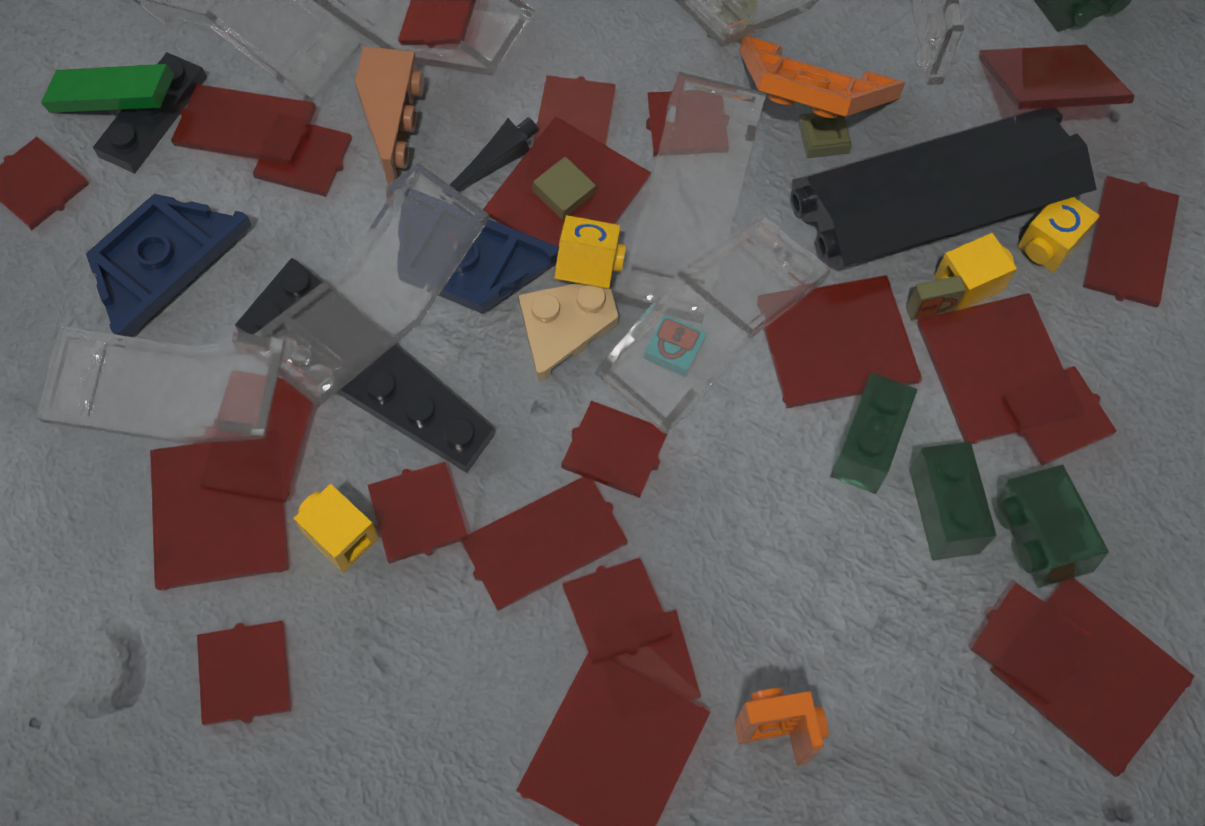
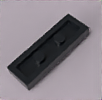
[93,52,207,174]

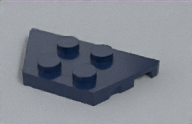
[398,185,559,314]
[86,194,252,344]

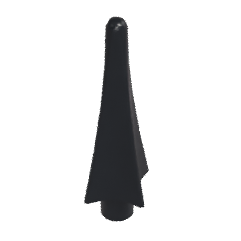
[440,117,539,201]

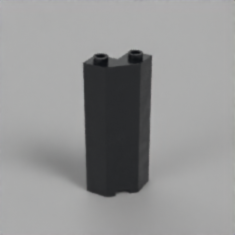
[791,105,1097,266]

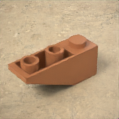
[355,46,424,185]

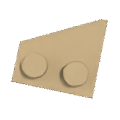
[518,283,619,381]

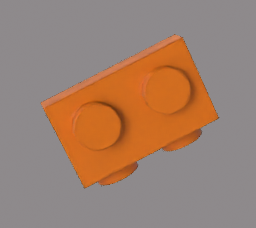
[734,688,829,766]

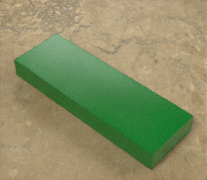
[41,64,174,113]

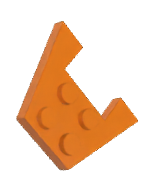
[739,35,905,118]

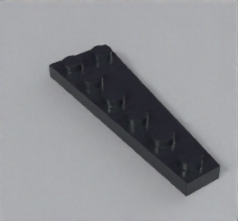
[235,258,494,473]

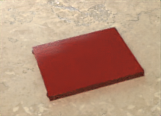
[979,44,1134,110]
[483,116,651,247]
[756,275,922,409]
[916,293,1083,445]
[150,432,289,590]
[989,575,1195,777]
[516,650,710,826]

